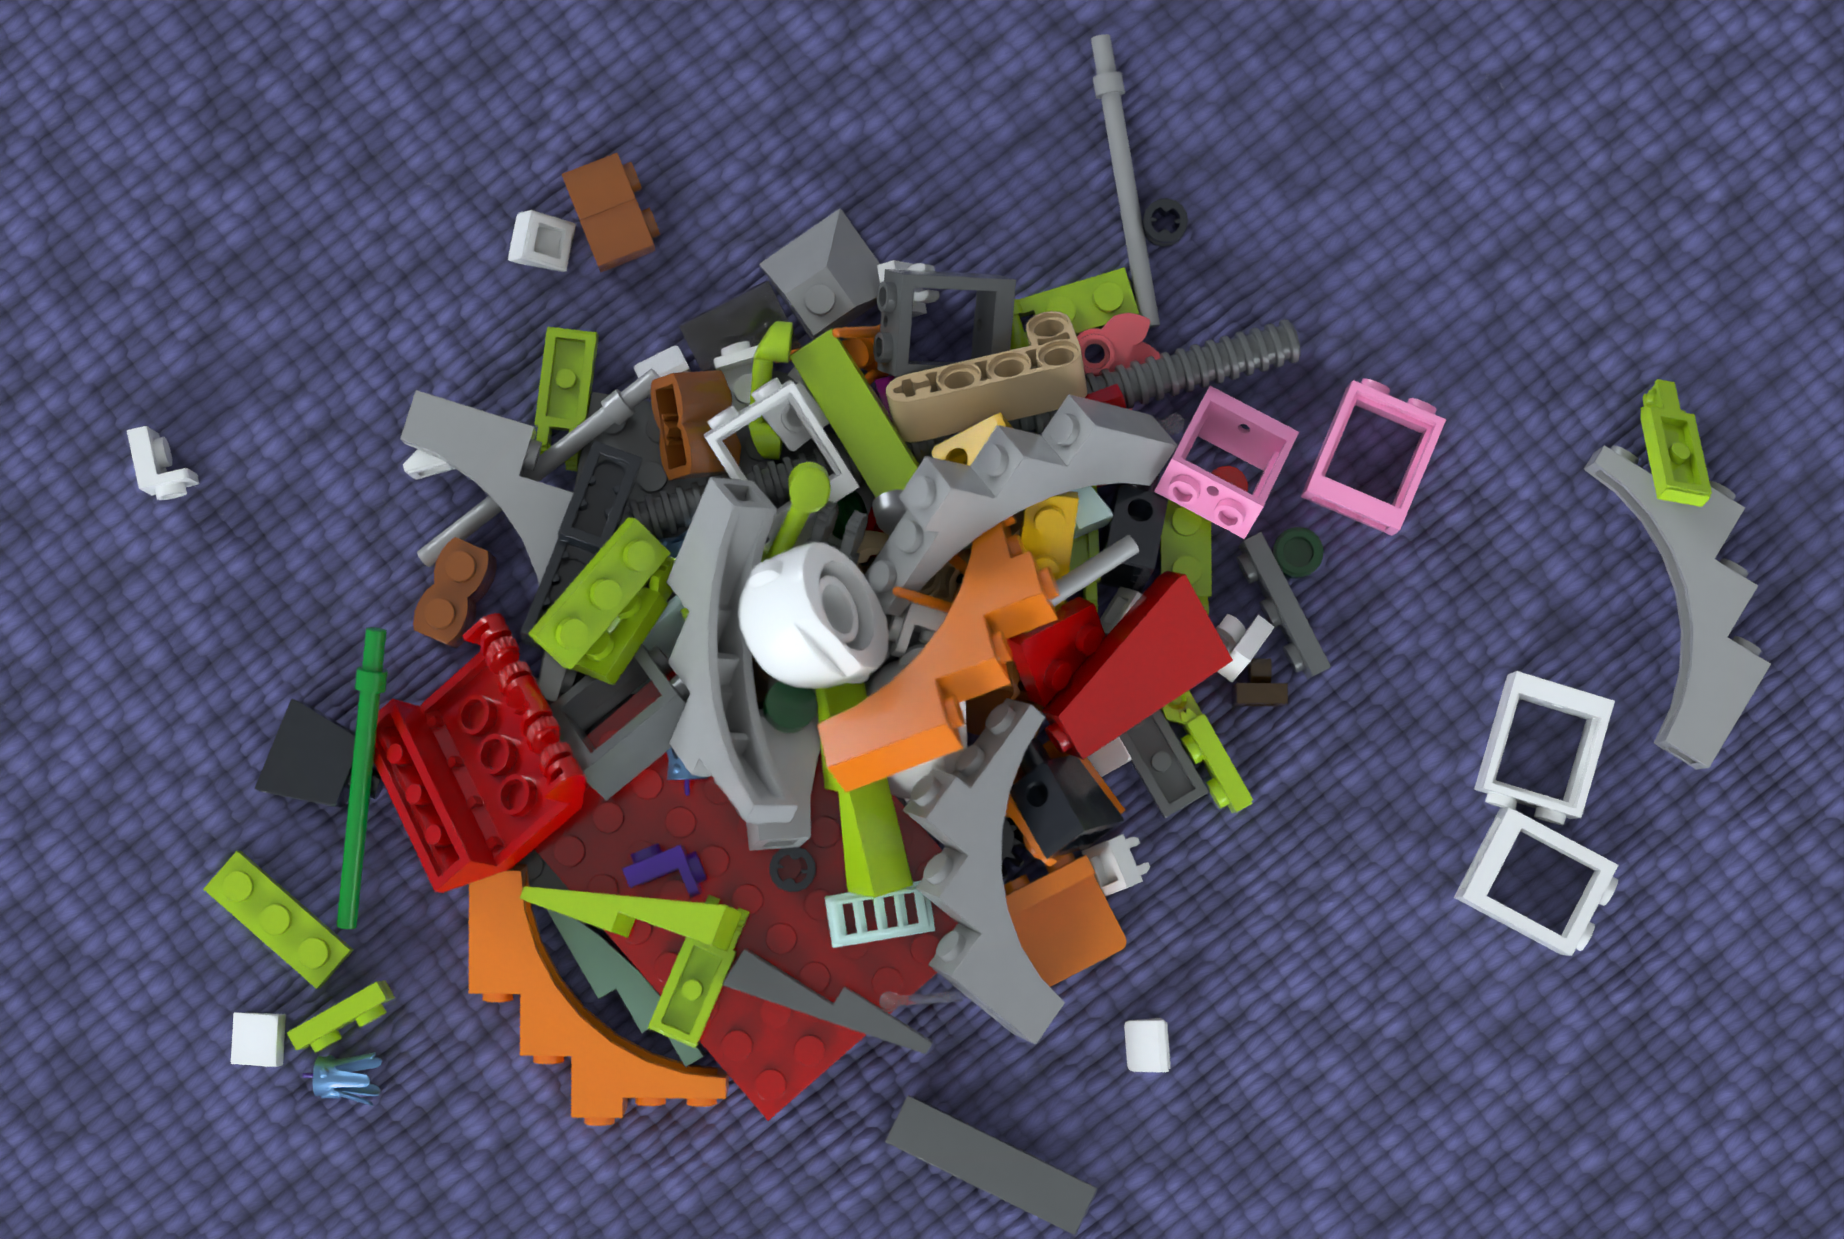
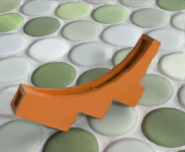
[817,514,1060,792]
[469,864,729,1126]

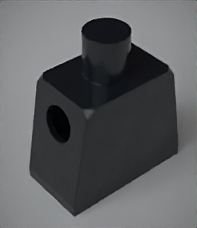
[1098,473,1168,593]
[254,699,384,808]
[1010,737,1125,859]

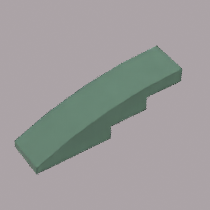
[547,909,707,1067]

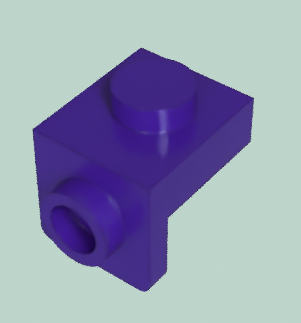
[622,844,707,897]

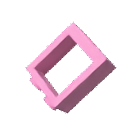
[1300,378,1446,536]
[1154,386,1299,539]

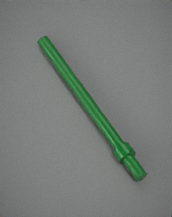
[336,627,388,929]

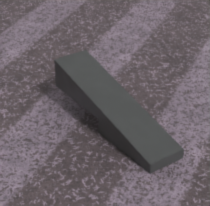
[722,948,933,1054]
[885,1095,1098,1235]

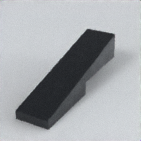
[521,440,643,651]

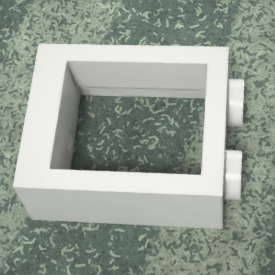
[703,378,859,543]
[1474,671,1615,825]
[1454,807,1618,956]

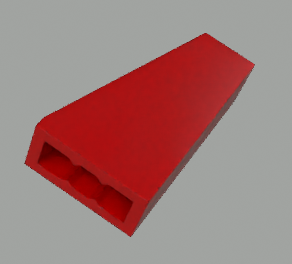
[1042,571,1233,760]

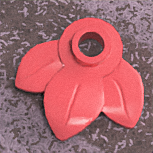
[1077,313,1160,410]

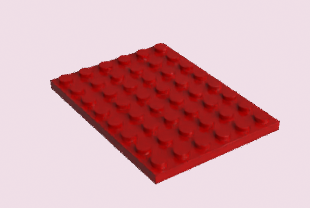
[534,671,958,1121]

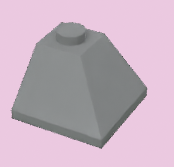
[759,208,880,340]

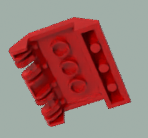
[374,613,586,893]

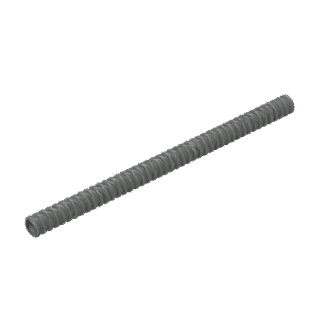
[618,319,1301,539]

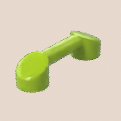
[748,321,793,460]
[761,462,831,562]

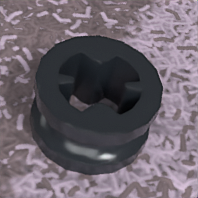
[1142,198,1188,247]
[769,847,816,892]

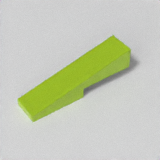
[789,328,919,498]
[815,682,913,898]
[519,886,742,951]

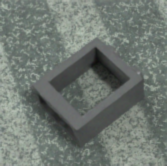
[873,269,1016,377]
[550,644,690,801]

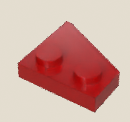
[1007,597,1106,707]

